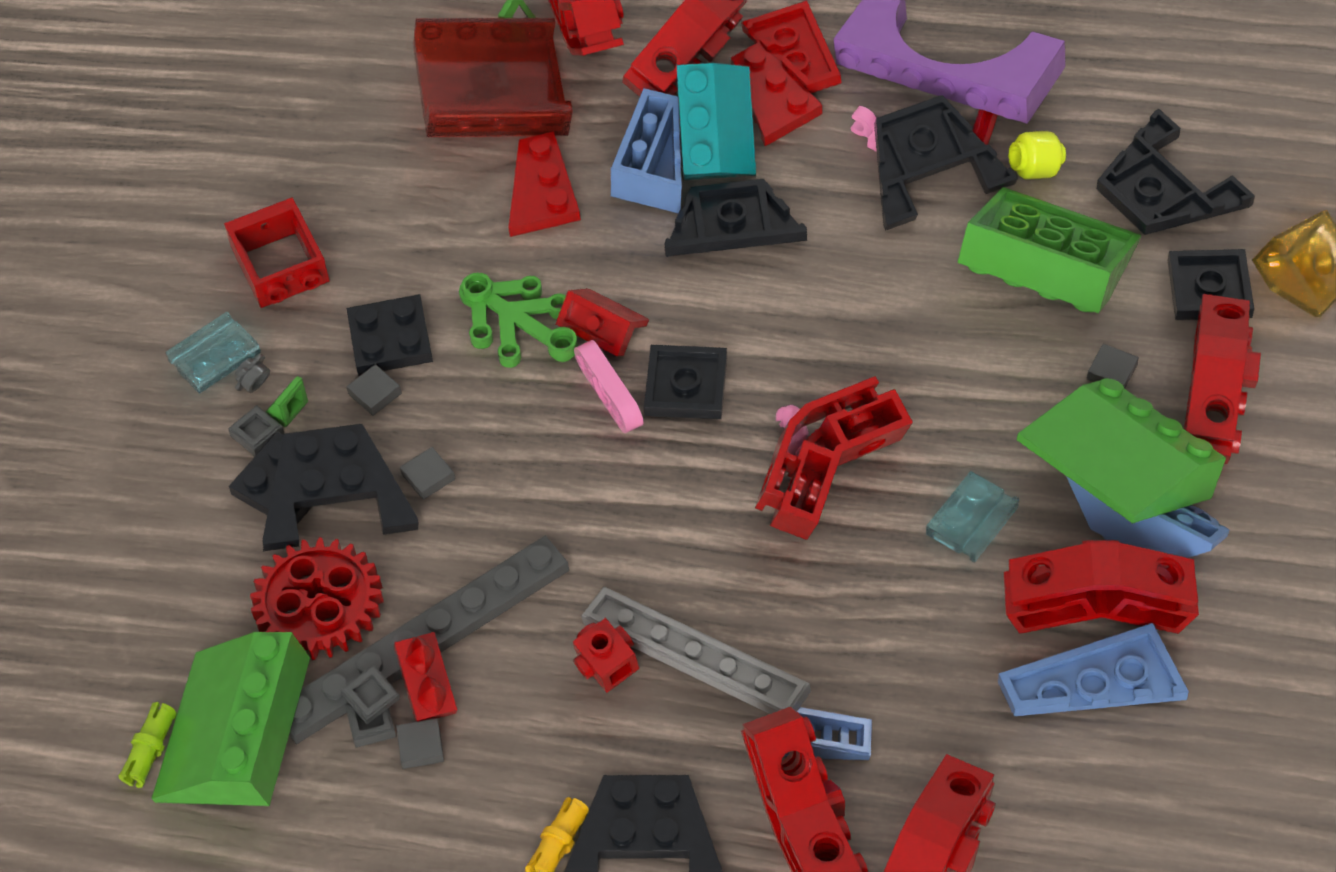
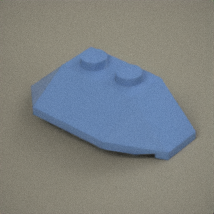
[1067,477,1230,565]

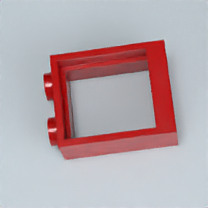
[224,197,330,308]

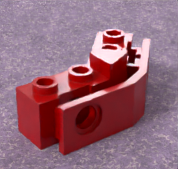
[548,0,624,56]
[622,0,747,97]
[1184,294,1261,464]
[755,376,913,540]
[1004,540,1199,634]
[741,706,868,872]
[884,754,996,872]

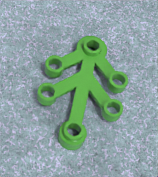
[459,272,578,368]

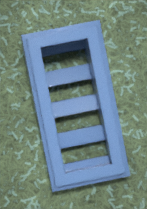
[784,707,872,760]

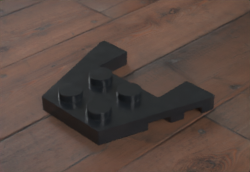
[874,95,1018,231]
[1096,109,1255,235]
[262,424,419,552]
[564,775,723,872]

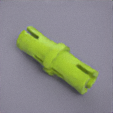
[118,702,177,788]

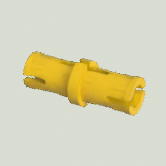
[525,797,589,872]

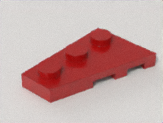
[741,0,842,93]
[731,42,822,146]
[508,131,581,237]

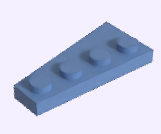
[998,623,1189,716]

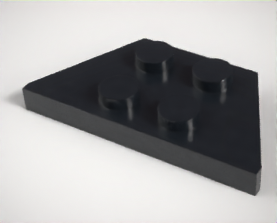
[664,179,807,257]

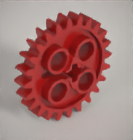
[250,537,384,660]

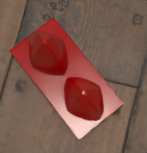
[394,632,457,722]

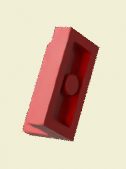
[555,288,649,357]

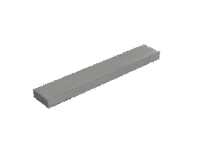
[581,586,811,714]

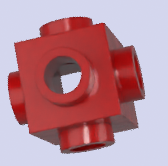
[572,617,640,693]

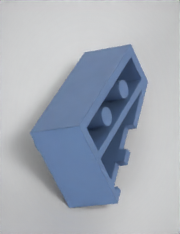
[611,88,682,213]

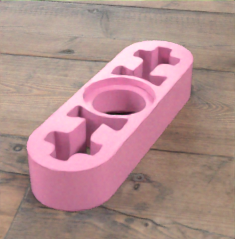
[574,340,644,433]

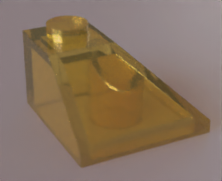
[1252,210,1336,317]

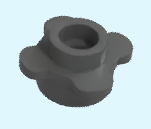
[235,354,270,393]

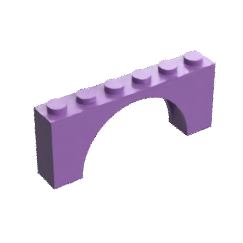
[834,0,1065,124]

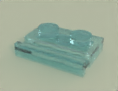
[165,312,261,394]
[926,471,1019,563]

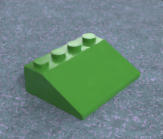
[957,187,1141,313]
[1016,378,1226,524]
[151,632,310,806]

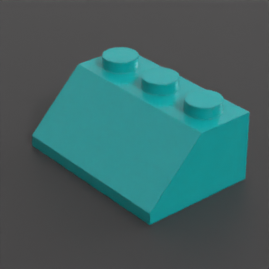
[677,63,756,180]

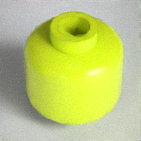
[1008,131,1066,180]

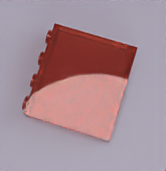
[413,18,573,137]

